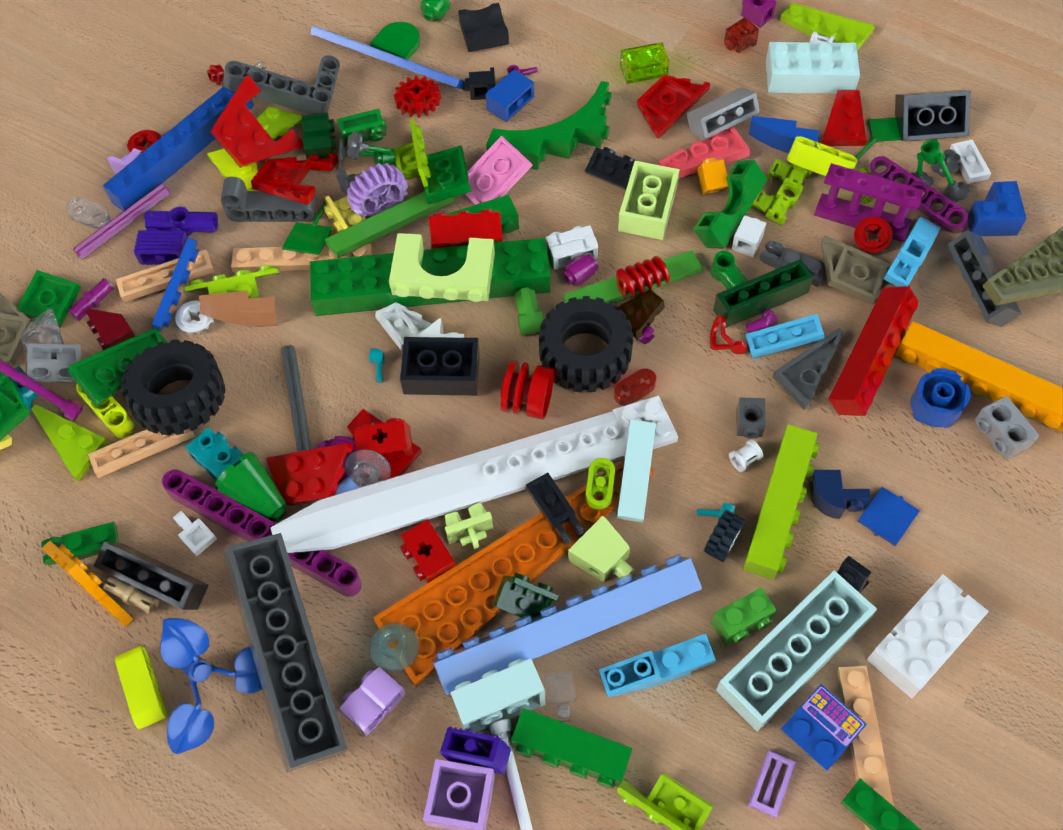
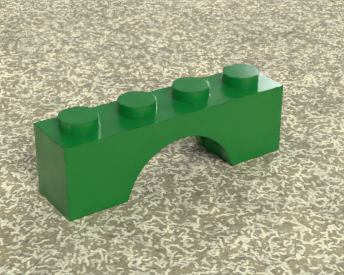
[693,160,768,249]

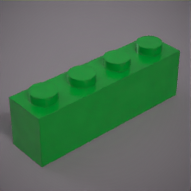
[511,708,632,789]

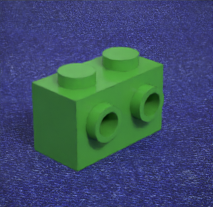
[711,587,777,646]

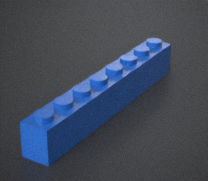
[103,86,254,211]

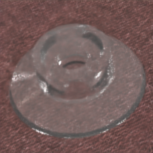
[345,450,391,487]

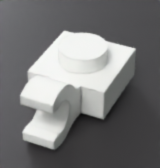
[173,511,217,557]

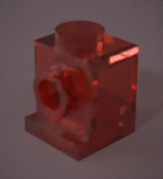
[724,17,759,53]

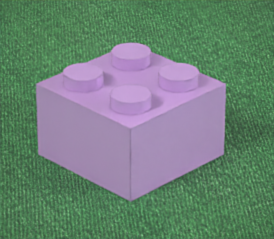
[423,759,495,830]

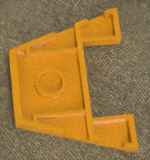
[41,541,134,627]

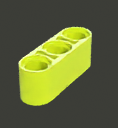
[787,136,858,176]
[76,383,135,439]
[115,645,167,730]

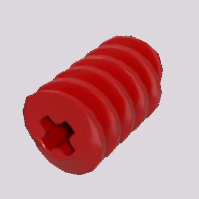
[616,256,670,299]

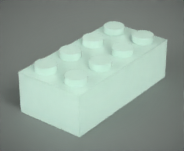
[766,42,860,94]

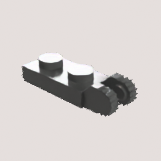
[759,240,826,287]

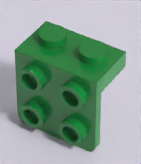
[337,109,387,146]

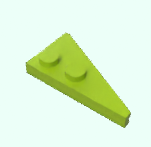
[257,106,302,140]
[31,404,108,481]

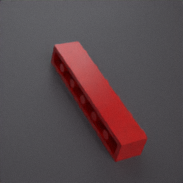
[828,286,919,416]

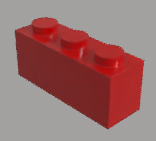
[429,209,503,249]

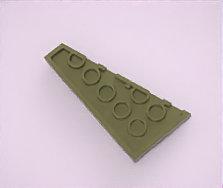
[983,226,1063,305]

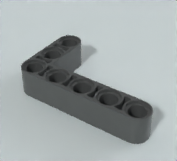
[223,55,340,114]

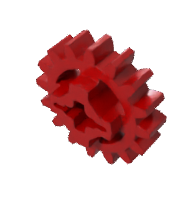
[394,75,441,118]

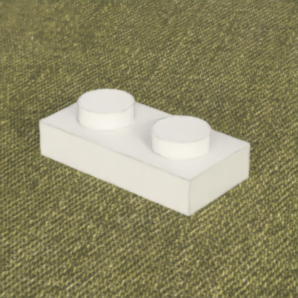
[950,140,991,184]

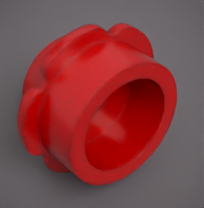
[207,64,224,85]

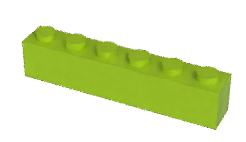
[743,424,820,580]

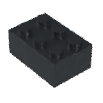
[400,337,480,396]

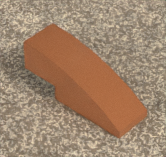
[198,291,276,326]

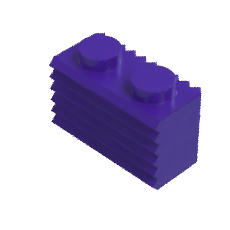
[134,228,188,265]
[440,726,511,775]

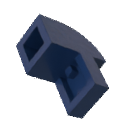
[809,470,871,519]

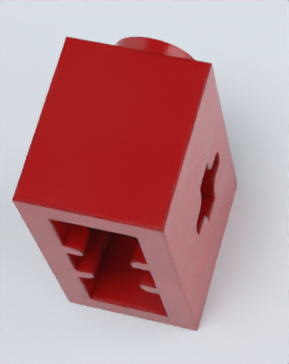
[354,418,413,465]
[400,519,456,583]

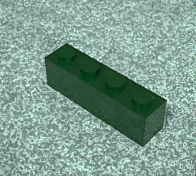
[713,259,813,328]

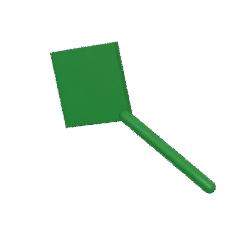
[855,117,902,160]

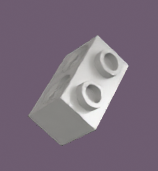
[26,343,81,382]
[975,396,1040,460]

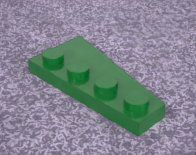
[68,328,168,408]

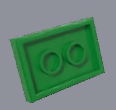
[424,145,472,204]

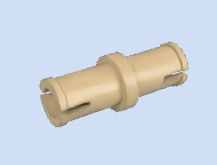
[103,575,159,614]

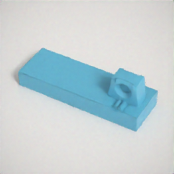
[745,314,825,359]

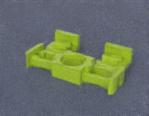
[749,158,812,225]

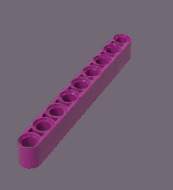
[162,469,362,597]

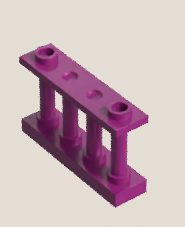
[814,163,924,243]

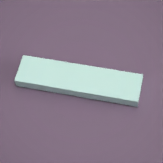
[617,419,656,523]

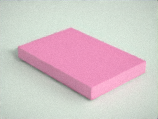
[465,136,533,205]

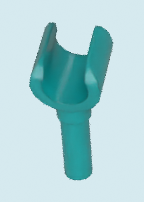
[369,348,385,383]
[697,503,735,519]

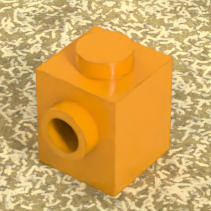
[697,158,728,195]

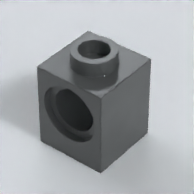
[736,397,766,439]

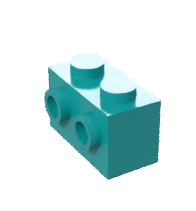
[185,427,244,481]

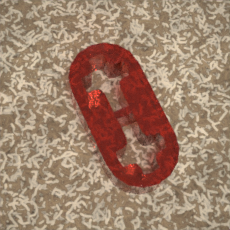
[614,368,657,406]

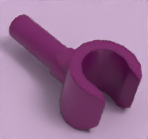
[507,65,538,75]
[638,325,655,344]

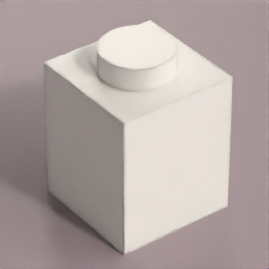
[732,215,766,257]

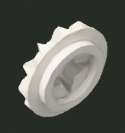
[175,300,214,335]

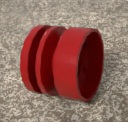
[500,360,555,420]

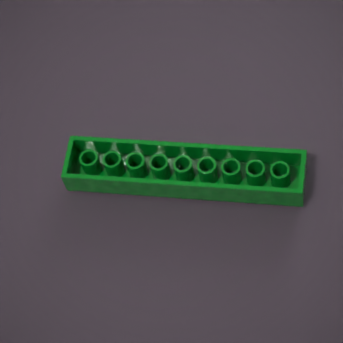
[310,238,551,316]

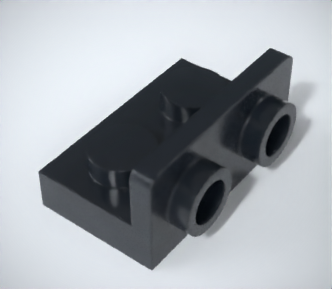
[585,147,636,190]

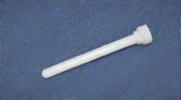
[489,719,533,830]

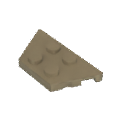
[821,235,896,304]
[0,293,33,366]

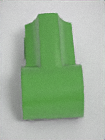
[515,287,544,336]

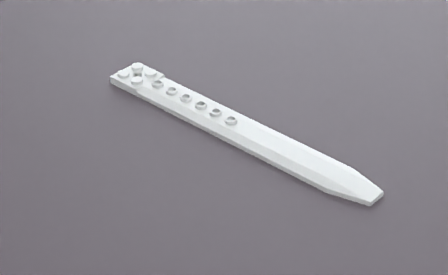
[271,396,678,553]

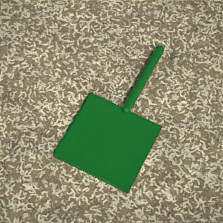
[282,197,333,255]

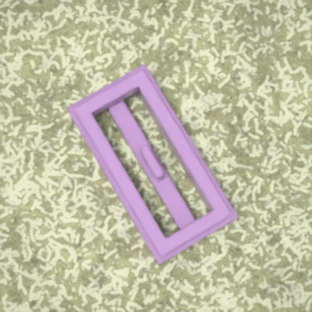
[748,750,796,819]

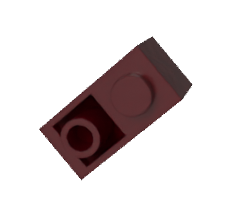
[85,309,136,350]

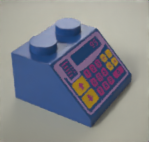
[781,684,867,771]

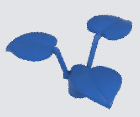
[160,618,262,754]

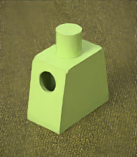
[568,516,634,582]

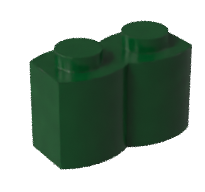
[302,113,337,159]

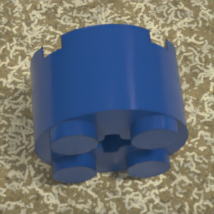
[911,368,971,428]

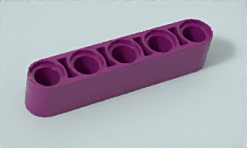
[870,156,968,233]

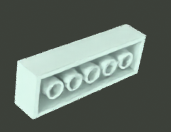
[716,570,877,732]

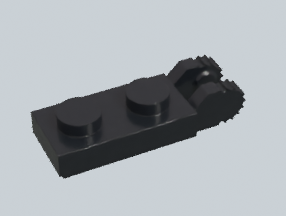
[525,472,585,545]

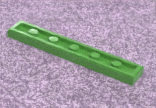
[325,192,455,258]
[563,250,703,304]

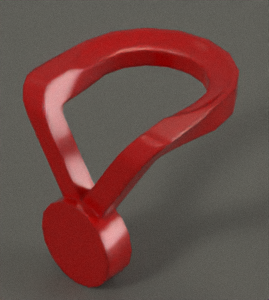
[710,315,747,354]

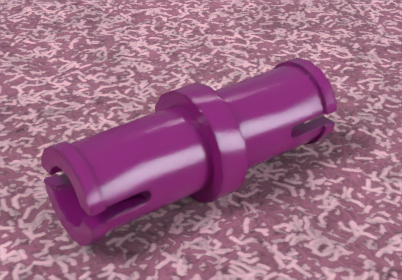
[68,278,115,321]

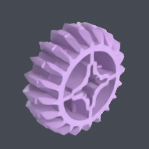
[347,163,408,219]

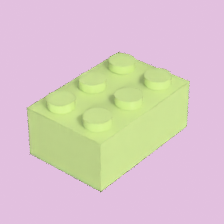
[618,161,680,240]

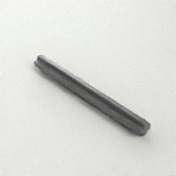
[281,345,311,452]

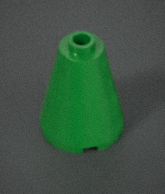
[215,452,287,523]

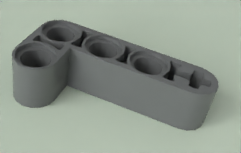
[221,177,317,222]

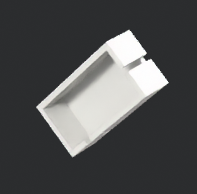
[867,574,989,699]

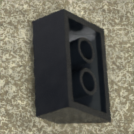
[895,90,971,141]

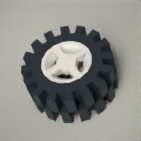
[704,509,746,562]

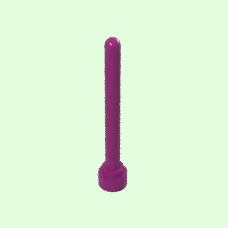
[0,360,85,422]

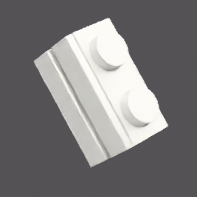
[545,225,598,270]

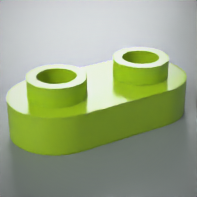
[586,458,615,510]

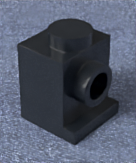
[465,67,495,100]

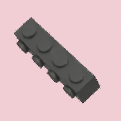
[948,230,1022,327]

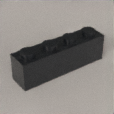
[94,541,209,610]

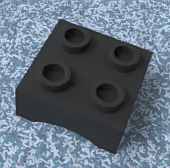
[458,3,509,52]

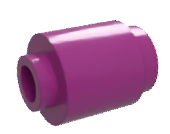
[562,254,598,287]

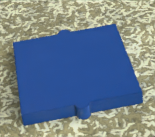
[857,487,920,546]

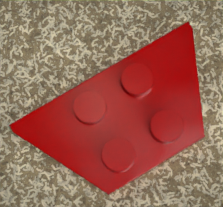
[637,75,710,139]
[266,443,353,506]

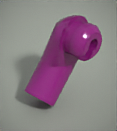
[745,310,777,333]

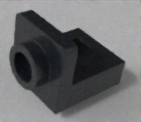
[837,556,872,593]

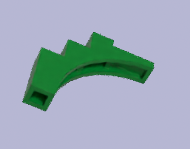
[486,81,612,170]

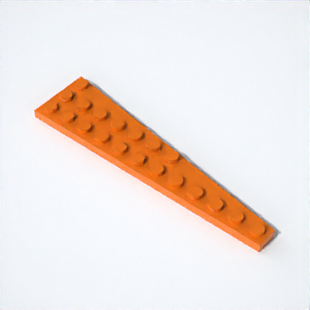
[373,461,654,688]

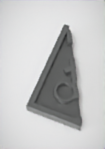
[773,328,843,410]

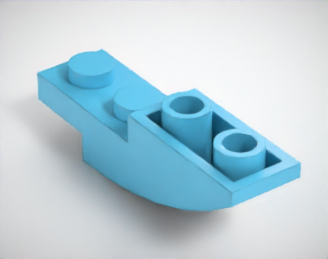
[883,216,941,287]
[599,633,717,697]

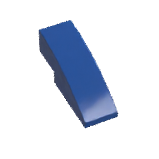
[749,116,819,153]

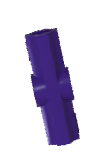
[144,206,219,236]

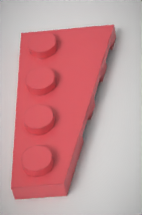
[658,126,750,178]

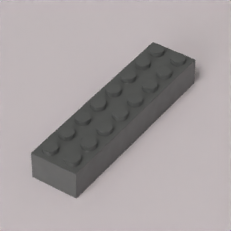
[224,533,347,773]

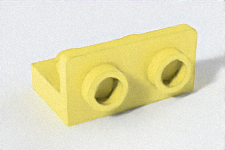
[324,196,366,233]

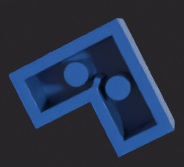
[968,181,1027,237]

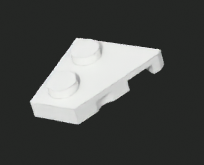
[375,302,431,350]

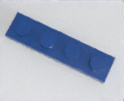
[152,238,200,332]

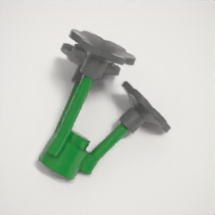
[336,131,396,195]
[904,139,971,203]

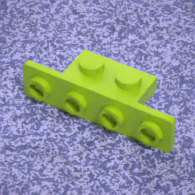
[394,118,431,187]
[183,265,280,299]
[616,772,714,830]

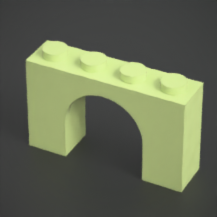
[389,233,495,302]

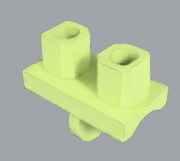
[445,503,494,550]

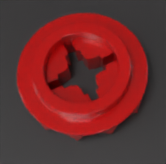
[127,130,161,153]
[854,217,892,254]

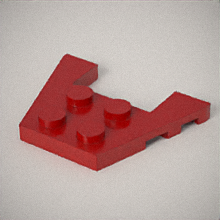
[210,75,304,168]
[251,153,339,204]

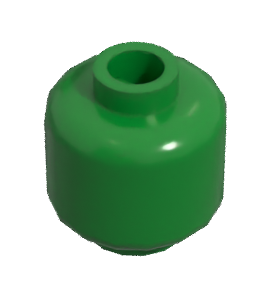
[420,0,450,22]

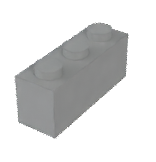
[687,87,760,139]

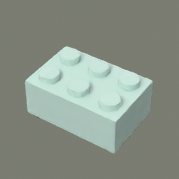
[450,659,545,733]

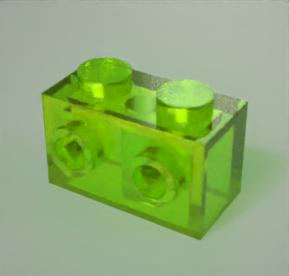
[620,42,669,84]

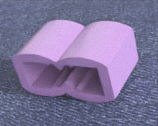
[339,667,405,736]

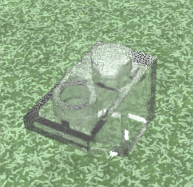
[21,309,64,352]

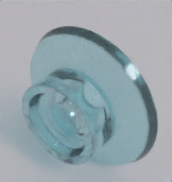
[369,623,419,672]

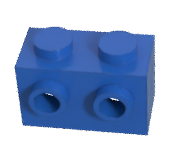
[486,69,534,122]

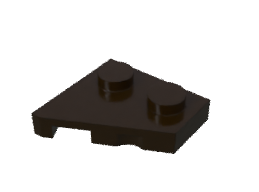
[616,290,665,340]

